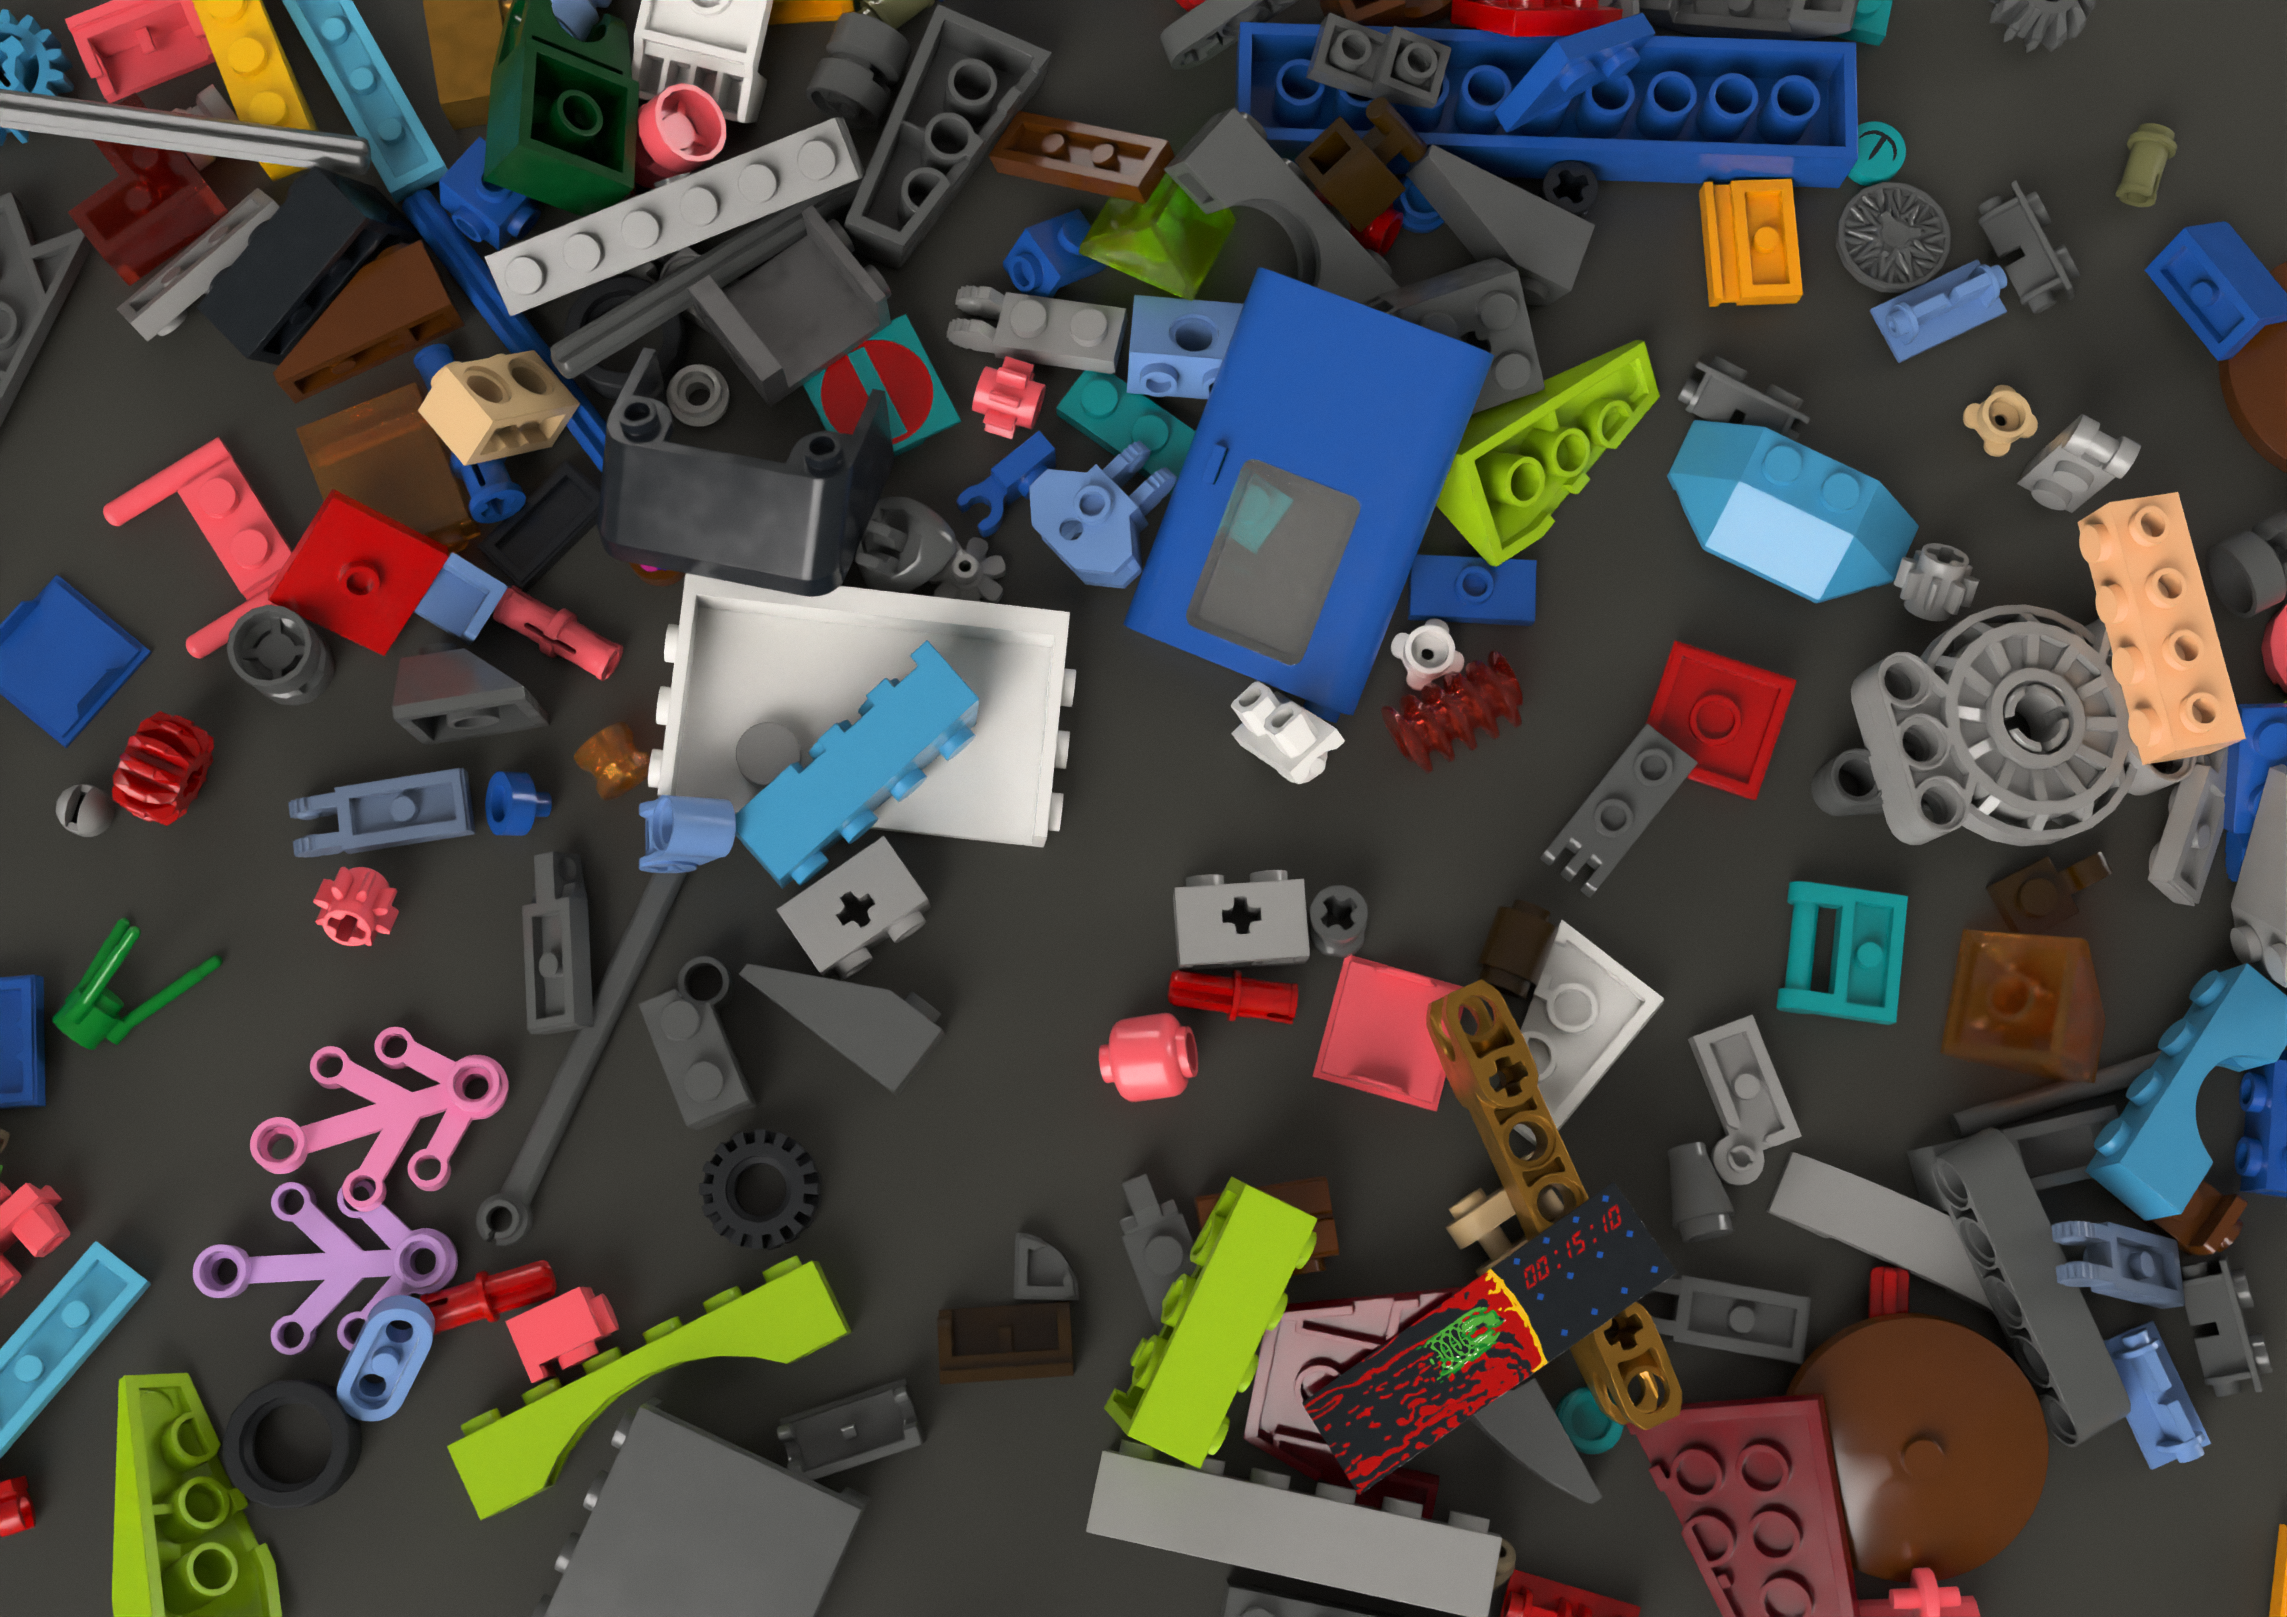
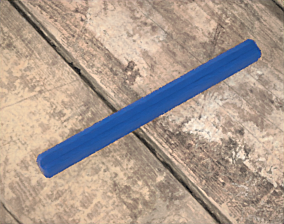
[402,189,607,473]

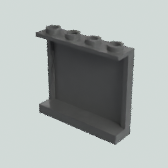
[531,1397,870,1617]

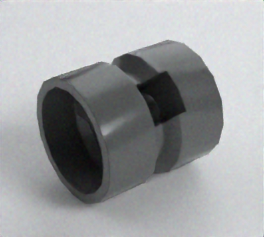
[805,12,912,131]
[2205,509,2287,619]
[227,605,336,706]

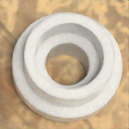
[667,364,730,427]

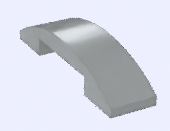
[1766,1152,1995,1315]

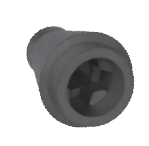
[1667,1142,1736,1243]

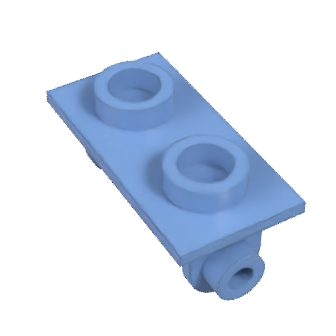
[1870,259,2007,363]
[2104,1320,2211,1470]

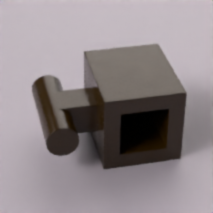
[1294,97,1427,232]

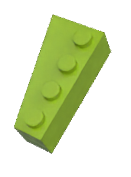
[1104,1176,1318,1469]

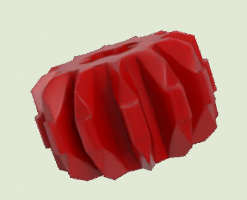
[112,711,214,826]

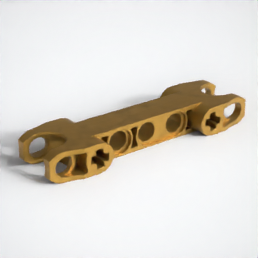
[1426,979,1682,1430]

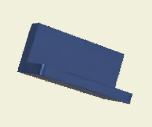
[2145,221,2287,361]

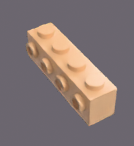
[2077,492,2246,765]

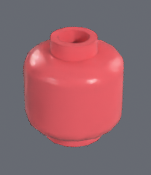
[1099,1013,1199,1102]

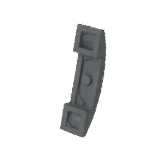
[1639,0,1859,40]

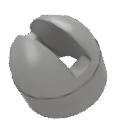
[56,784,115,837]

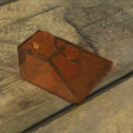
[1940,929,2106,1083]

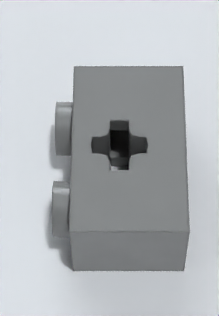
[776,836,931,980]
[1173,870,1310,972]

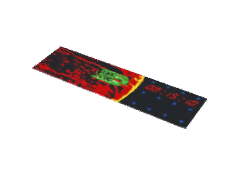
[1302,1182,1677,1495]

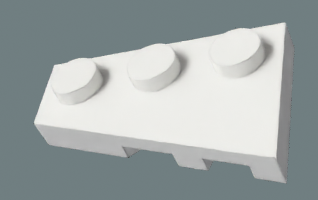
[1498,920,1664,1146]

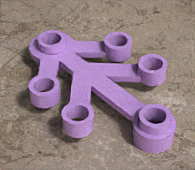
[193,1180,458,1355]

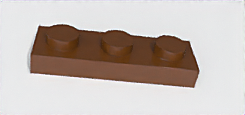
[988,111,1175,204]

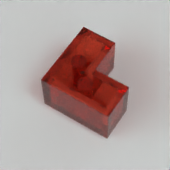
[68,92,229,286]

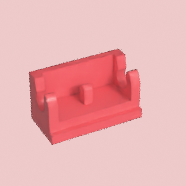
[65,0,216,103]

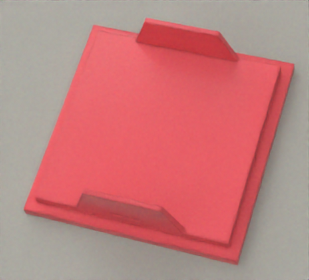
[1312,955,1464,1112]

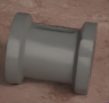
[1310,885,1368,958]

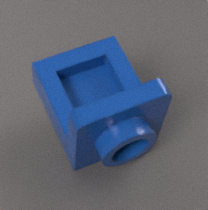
[1003,209,1113,298]

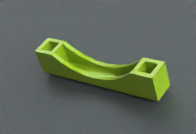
[447,1255,852,1520]

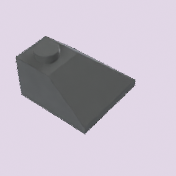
[392,643,550,746]

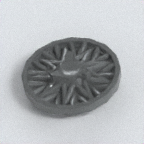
[1836,182,1950,293]

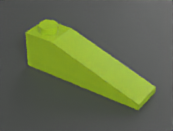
[1436,340,1660,567]
[112,1373,282,1617]

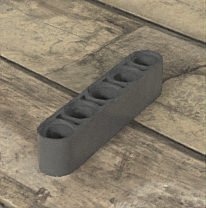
[1930,1127,2131,1447]

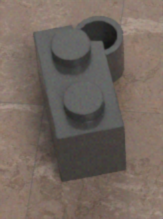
[638,956,757,1131]

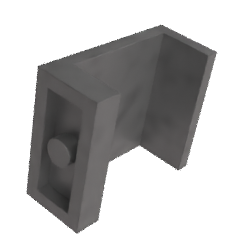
[688,205,892,407]

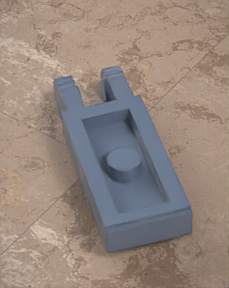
[288,768,476,858]
[2051,1221,2185,1309]

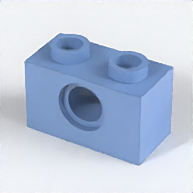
[1127,295,1244,399]

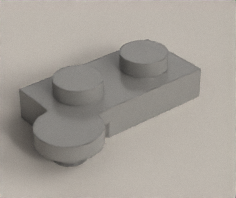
[1688,1014,1802,1186]

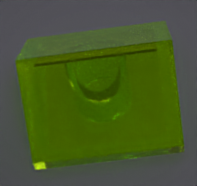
[1079,172,1236,301]

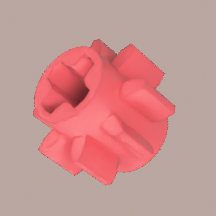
[972,356,1046,440]
[313,867,399,946]

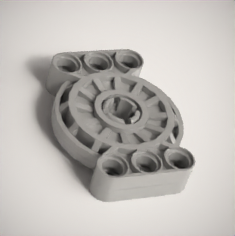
[1851,604,2196,847]

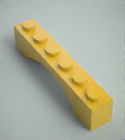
[192,0,319,182]

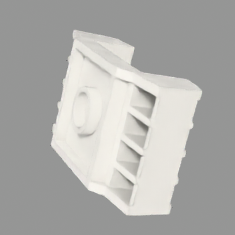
[631,0,773,123]

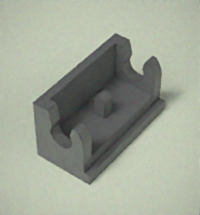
[777,1378,926,1480]

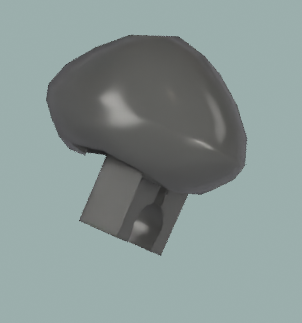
[855,496,957,594]

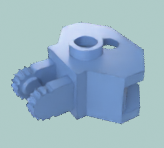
[1029,441,1177,589]

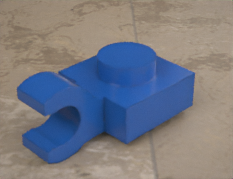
[957,431,1056,537]

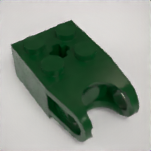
[483,0,639,217]

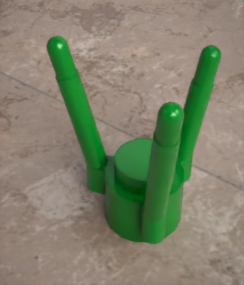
[52,918,223,1050]

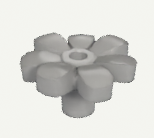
[929,537,1006,604]

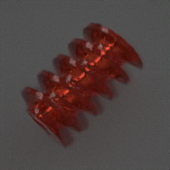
[1381,650,1523,774]

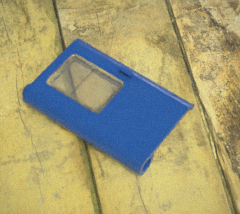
[1123,267,1495,723]

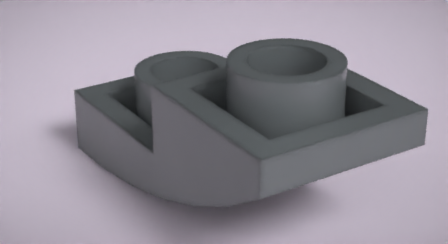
[1306,13,1451,108]

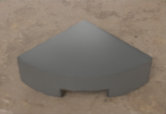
[1014,1233,1079,1301]

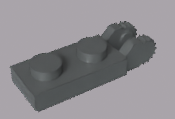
[1647,1275,1811,1364]

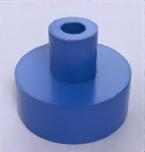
[485,771,552,836]

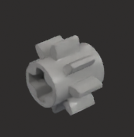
[1893,543,1980,621]

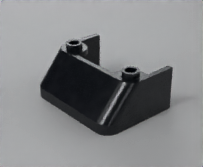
[597,348,895,597]

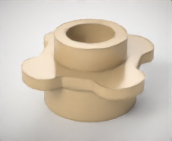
[1963,385,2038,457]

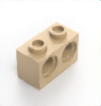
[418,350,580,466]

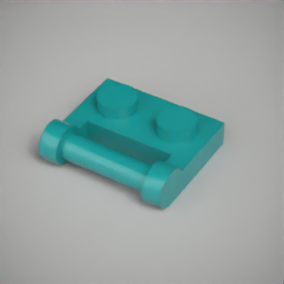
[1776,881,1908,1025]

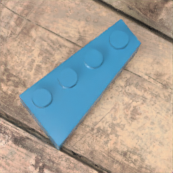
[735,640,979,889]

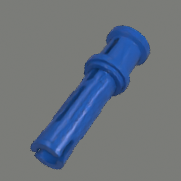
[414,343,526,523]

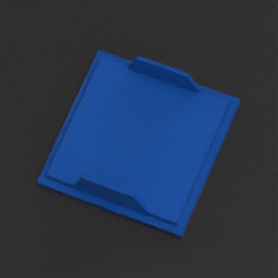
[0,575,152,748]

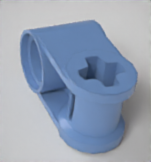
[639,795,736,873]

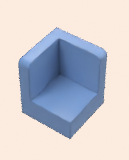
[414,552,508,645]

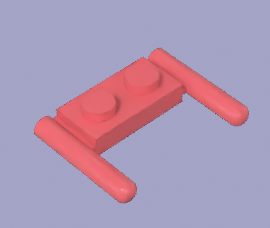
[103,436,293,659]

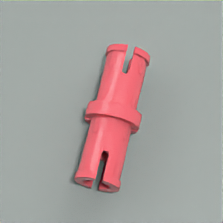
[493,585,624,681]

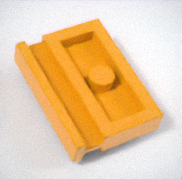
[1699,178,1803,307]

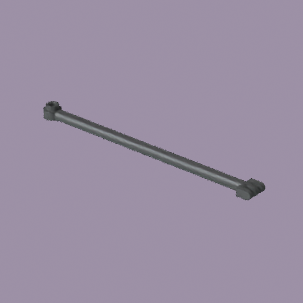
[476,585,842,1246]

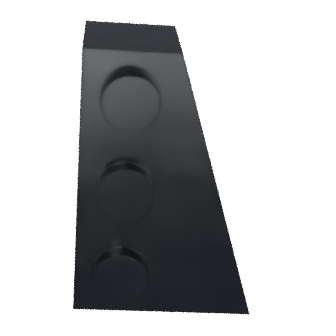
[197,166,423,365]

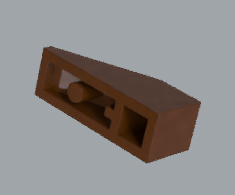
[273,240,465,404]

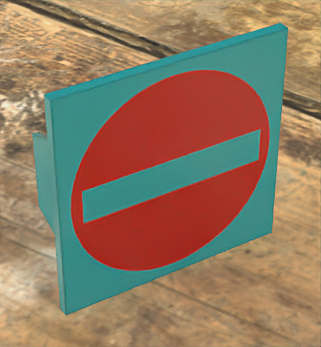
[803,314,961,457]

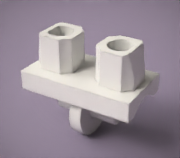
[1231,681,1345,785]

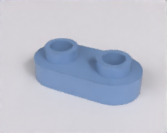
[337,1295,435,1422]

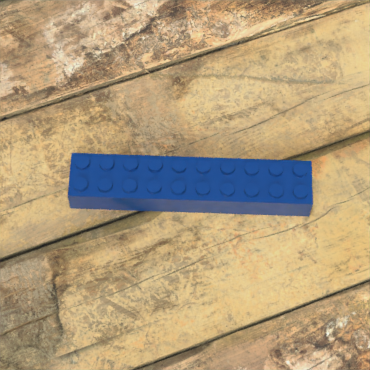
[1235,22,1858,188]

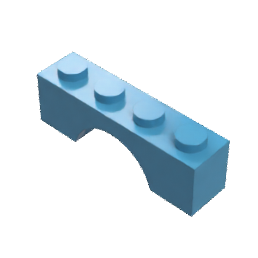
[2085,963,2287,1221]

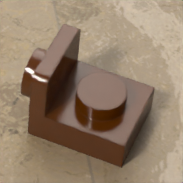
[2125,1180,2248,1256]

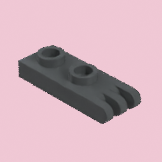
[1539,724,1698,898]

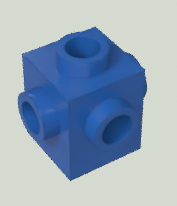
[439,136,541,251]

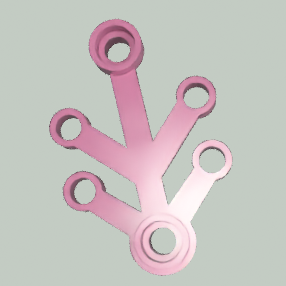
[250,1027,509,1212]

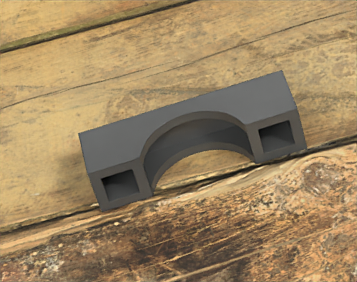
[1164,107,1400,306]

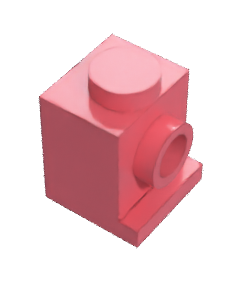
[505,1286,619,1383]

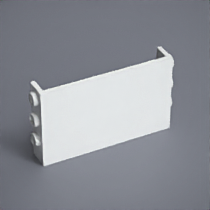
[648,573,1076,848]

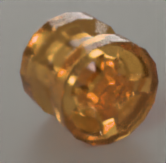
[573,722,650,801]

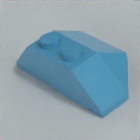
[1667,420,1919,604]

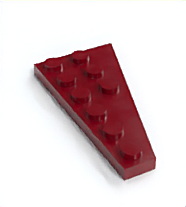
[1626,1393,1861,1617]

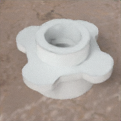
[1391,618,1464,691]

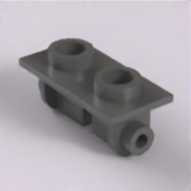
[1978,180,2080,314]
[1677,355,1810,441]
[2180,1256,2273,1397]

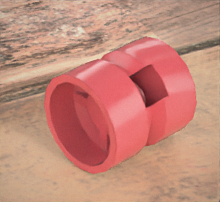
[634,83,727,189]

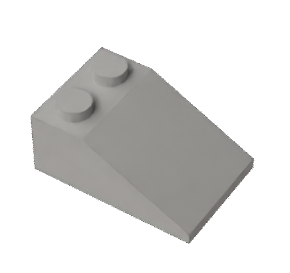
[2230,764,2287,988]

